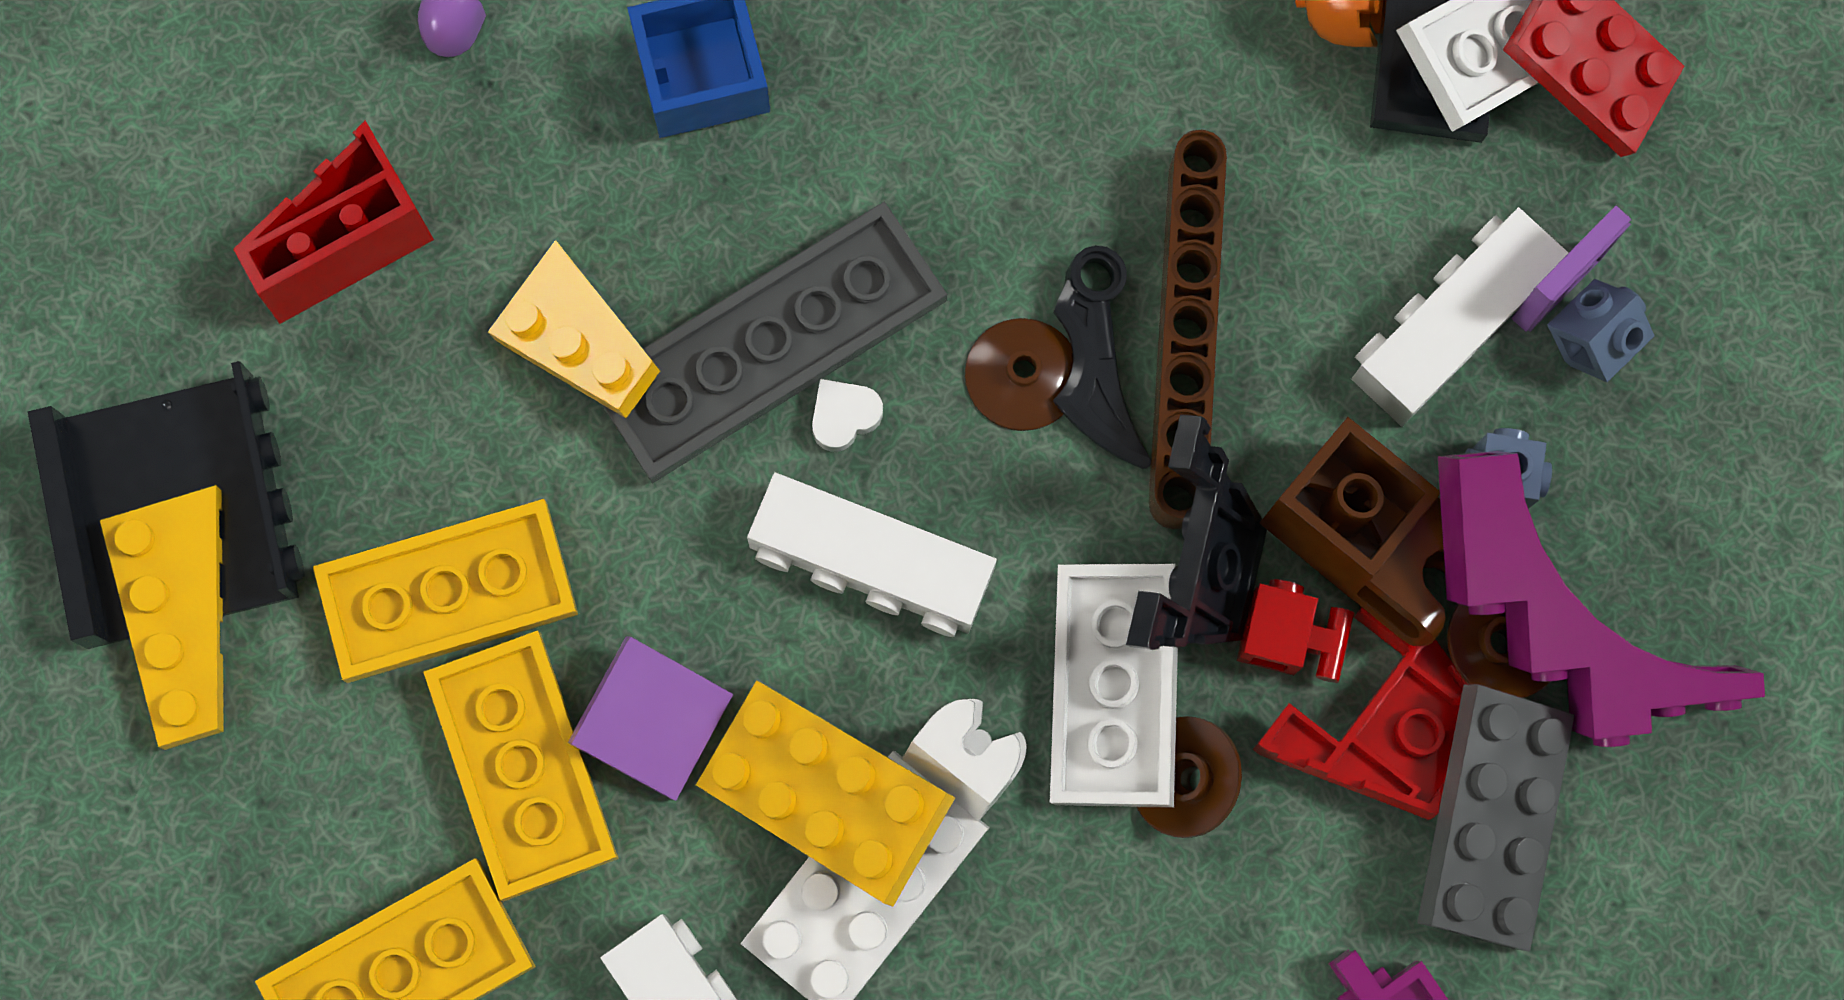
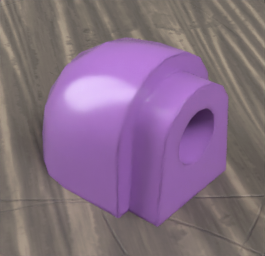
[418,0,486,57]

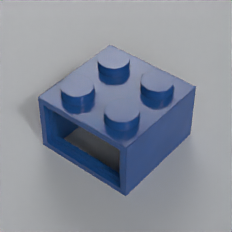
[627,0,770,138]

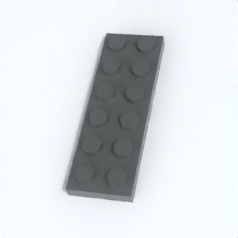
[601,201,948,484]

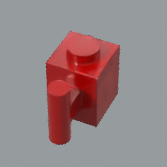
[1236,579,1354,683]

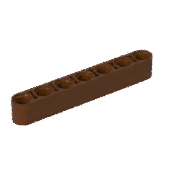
[1149,130,1227,530]

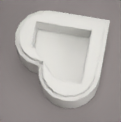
[812,379,883,452]

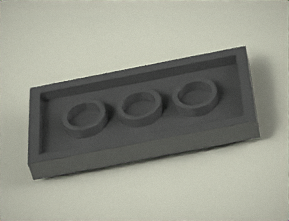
[1417,684,1575,952]

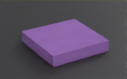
[1511,206,1631,332]
[568,636,733,801]

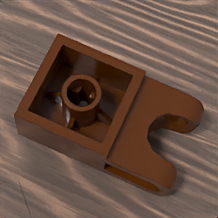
[1259,417,1446,646]

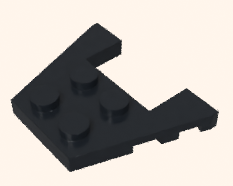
[1126,415,1267,650]

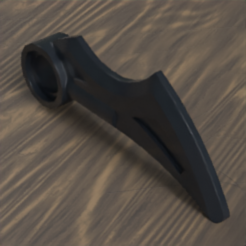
[1053,245,1152,469]

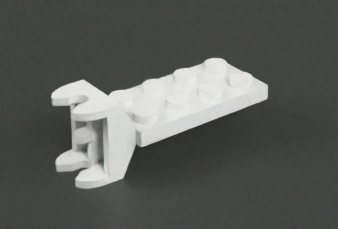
[740,699,1027,1000]

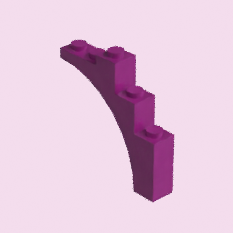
[1438,451,1765,747]

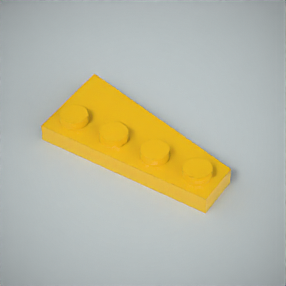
[100,485,224,750]

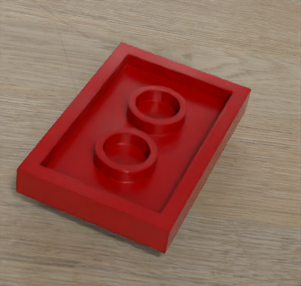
[1503,0,1685,157]

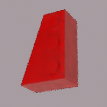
[233,120,434,324]

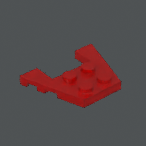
[1252,607,1469,820]

